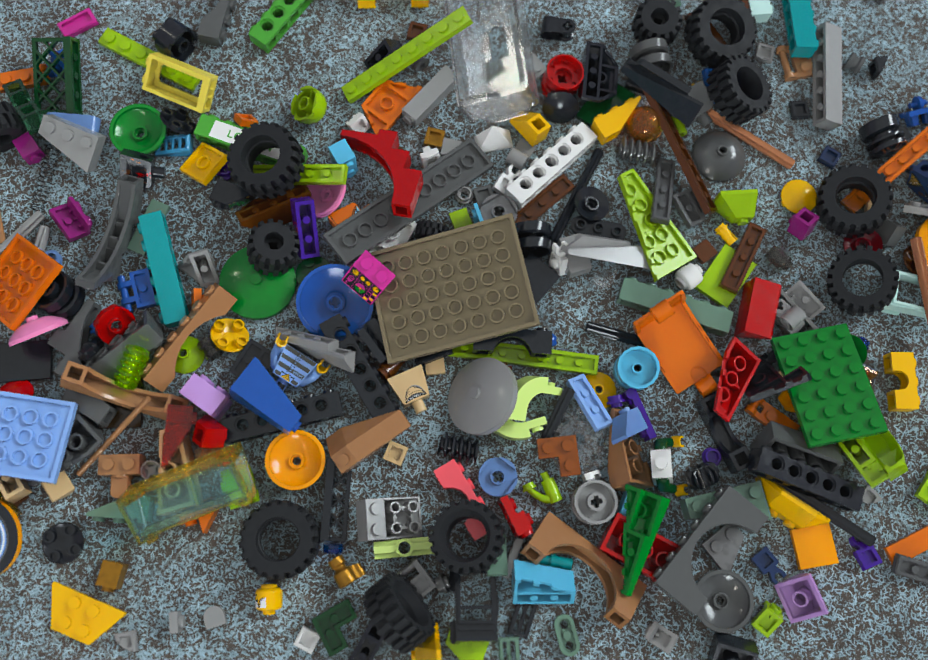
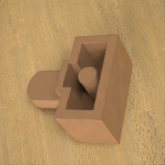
[98,454,146,499]

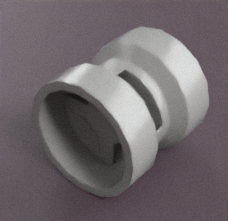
[140,460,160,482]

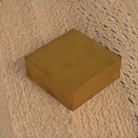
[424,127,445,150]

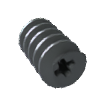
[616,136,656,167]

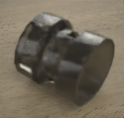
[197,335,224,362]

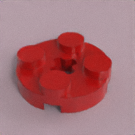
[93,304,136,344]

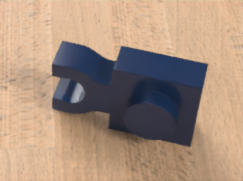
[749,546,787,585]

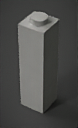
[402,65,459,128]

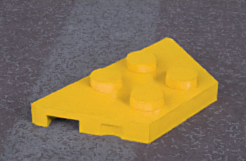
[51,581,127,645]

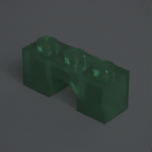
[2,79,43,135]

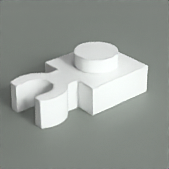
[492,164,521,195]

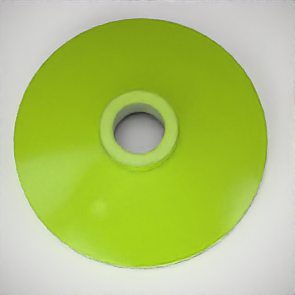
[175,336,205,374]

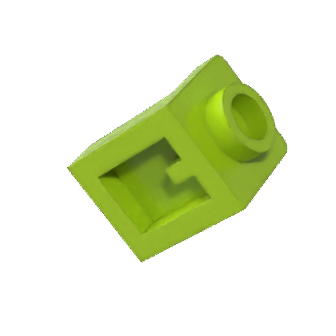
[751,600,784,638]

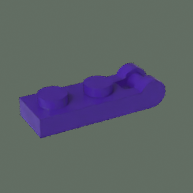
[623,388,657,442]

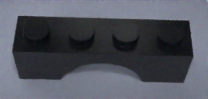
[473,328,552,358]
[694,393,751,474]

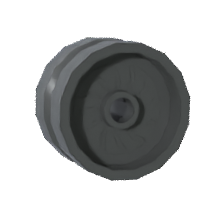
[628,38,673,73]

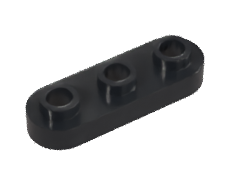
[570,216,626,240]

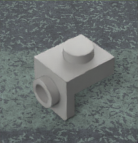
[645,620,679,655]

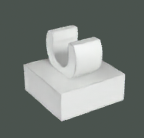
[346,112,371,133]
[420,145,440,169]

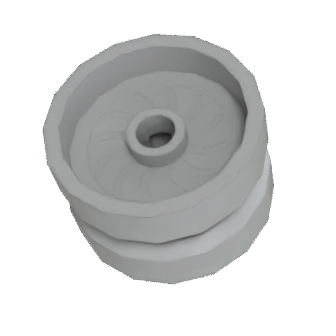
[570,480,618,525]

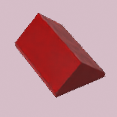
[734,277,782,340]

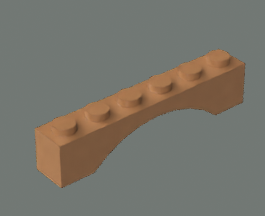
[140,282,238,393]
[60,360,189,425]

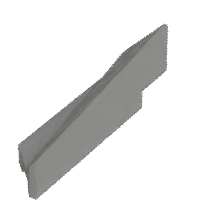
[561,233,649,269]
[275,327,355,373]

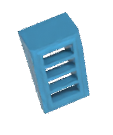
[155,134,194,157]

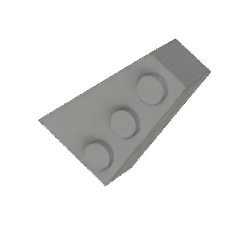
[38,114,107,173]

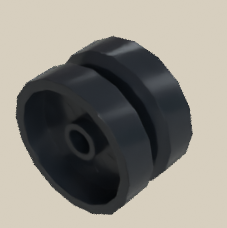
[515,220,552,258]
[35,271,86,319]

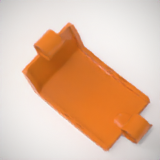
[633,290,723,398]

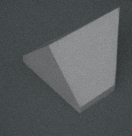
[177,248,219,288]

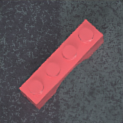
[433,459,487,541]

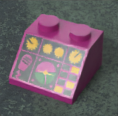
[342,250,396,305]

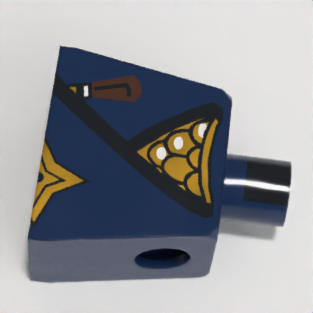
[905,160,928,204]

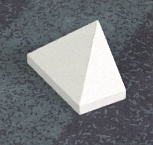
[474,126,513,153]

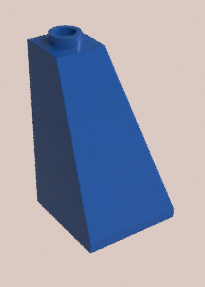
[229,357,302,435]

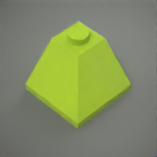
[713,189,758,226]

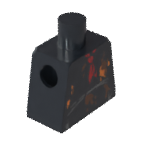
[120,149,166,188]

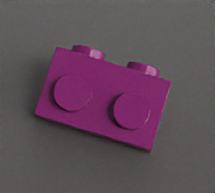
[49,196,93,243]

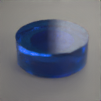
[323,543,344,554]

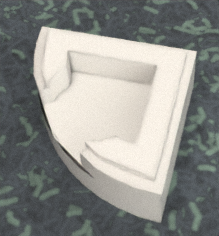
[581,469,602,482]

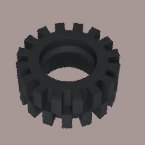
[414,219,450,240]

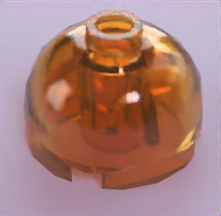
[626,106,663,144]

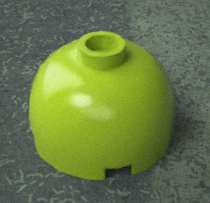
[291,86,327,125]

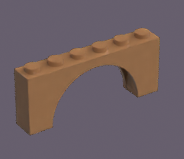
[520,511,647,629]

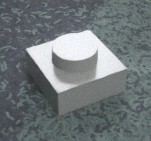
[169,610,186,634]

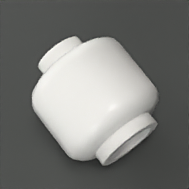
[674,263,703,291]

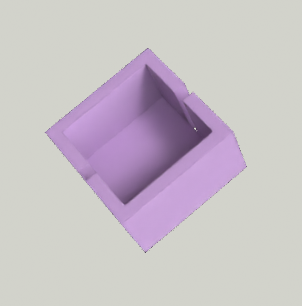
[179,373,233,422]

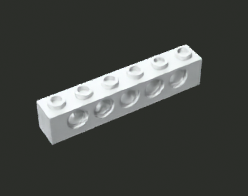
[503,122,598,211]

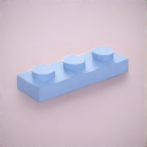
[566,373,613,432]

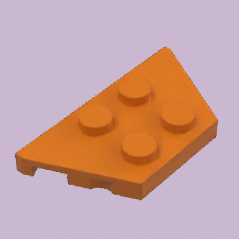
[361,80,423,134]

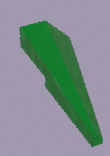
[621,484,671,596]

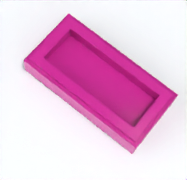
[57,8,99,37]

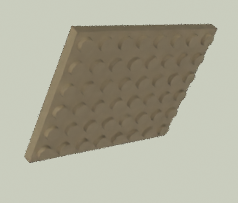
[370,213,541,365]

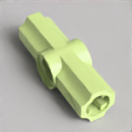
[373,536,434,560]

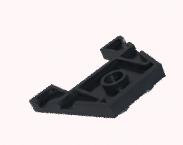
[744,347,812,403]

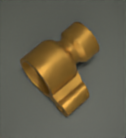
[328,555,366,589]

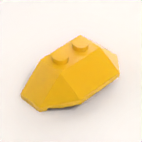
[755,476,831,530]

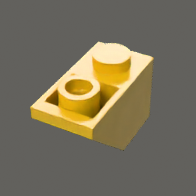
[509,112,551,147]

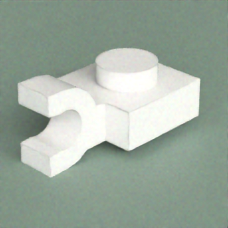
[548,241,569,276]

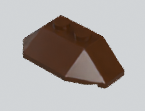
[235,185,312,229]

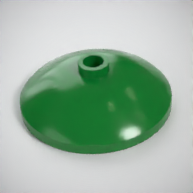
[109,104,167,155]

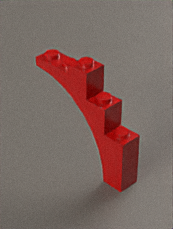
[340,129,423,218]

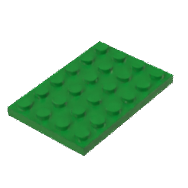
[770,323,888,449]

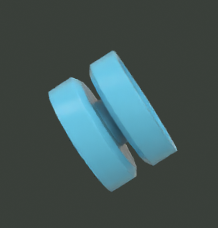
[613,346,660,391]

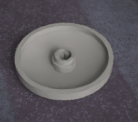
[448,357,518,436]

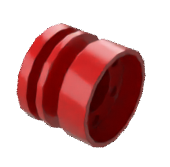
[541,54,584,97]

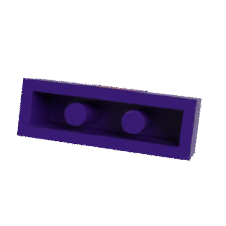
[290,196,320,259]

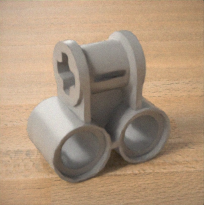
[775,298,806,335]

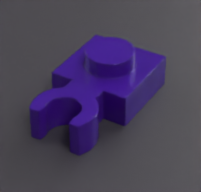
[848,536,883,571]

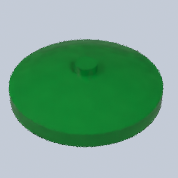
[219,247,297,320]

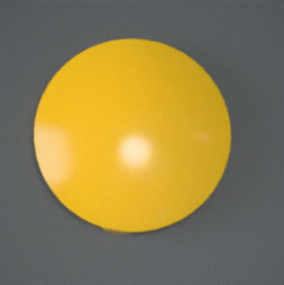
[781,180,817,214]
[210,318,249,352]

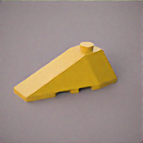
[411,622,441,660]

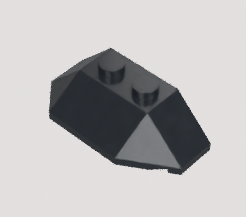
[578,41,619,103]

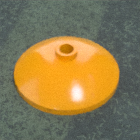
[265,430,326,490]

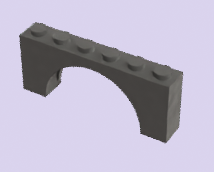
[651,485,769,616]

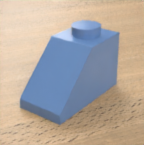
[611,406,648,445]

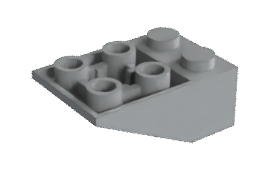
[355,496,423,542]

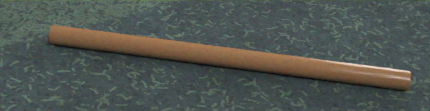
[76,396,151,477]

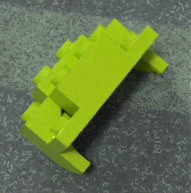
[836,430,908,489]

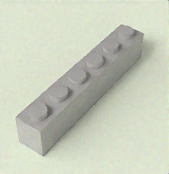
[813,22,842,131]

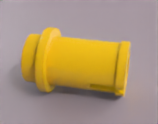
[715,223,738,246]

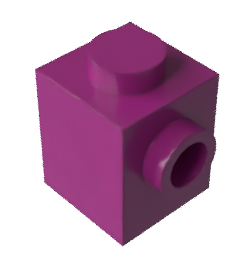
[787,207,820,241]

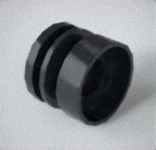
[858,113,908,160]

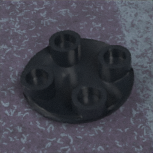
[542,91,579,123]
[160,108,197,135]
[42,522,84,564]

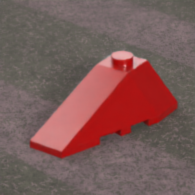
[713,336,761,422]

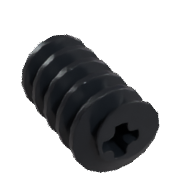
[437,431,480,464]

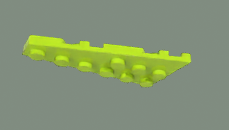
[617,168,697,282]

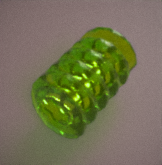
[114,344,150,390]

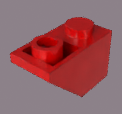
[192,415,228,448]

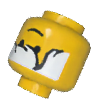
[255,584,283,615]

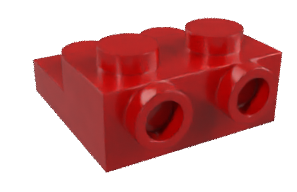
[497,495,534,539]

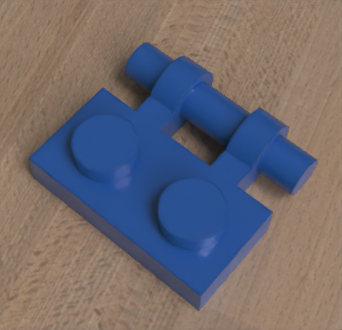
[117,268,157,313]

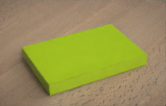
[695,244,757,308]

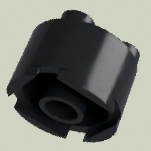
[152,17,197,62]

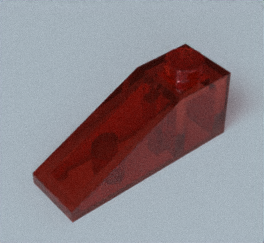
[161,404,197,469]

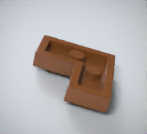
[536,435,581,477]

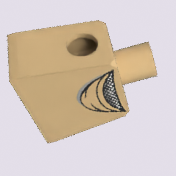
[387,364,430,414]

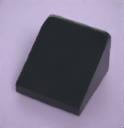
[868,56,888,80]

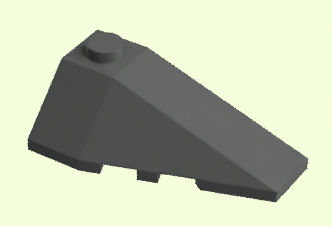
[26,413,105,487]

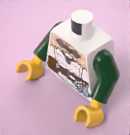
[650,436,688,497]

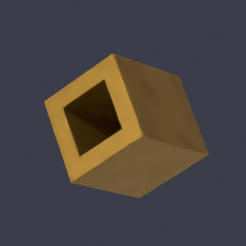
[95,560,129,592]

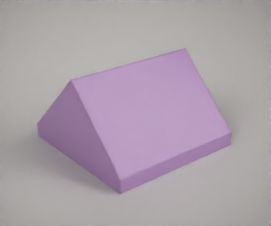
[774,573,829,624]

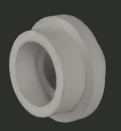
[455,186,473,204]

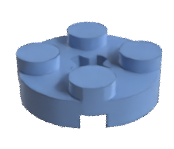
[478,457,517,497]

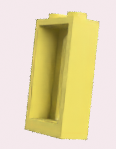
[142,52,218,114]

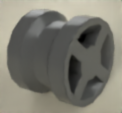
[843,52,866,74]

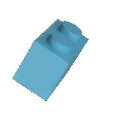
[328,138,358,178]

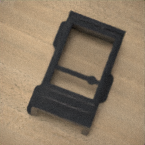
[449,570,499,644]

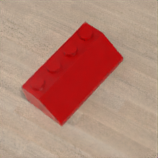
[597,512,679,580]

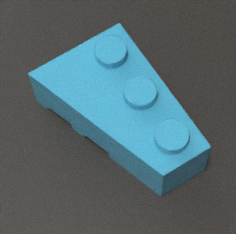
[511,559,576,604]

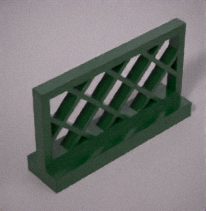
[31,36,83,114]

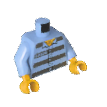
[270,333,331,392]

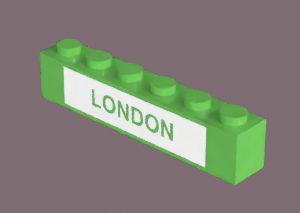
[193,113,308,165]

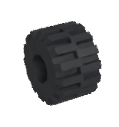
[632,0,683,46]
[0,101,27,153]
[247,219,300,277]

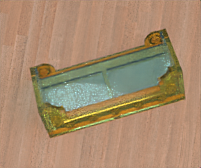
[116,442,257,545]

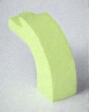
[509,376,563,421]
[494,416,547,441]

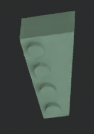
[679,480,772,520]

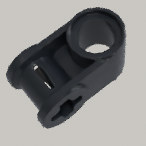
[540,16,575,42]

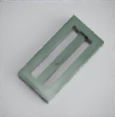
[498,636,520,660]

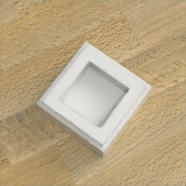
[293,625,320,654]

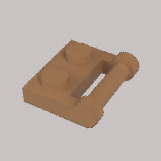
[775,45,813,82]

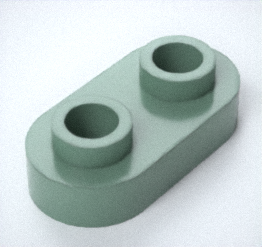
[553,614,580,656]

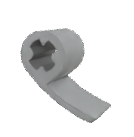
[505,138,537,171]

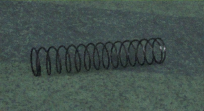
[30,144,60,212]

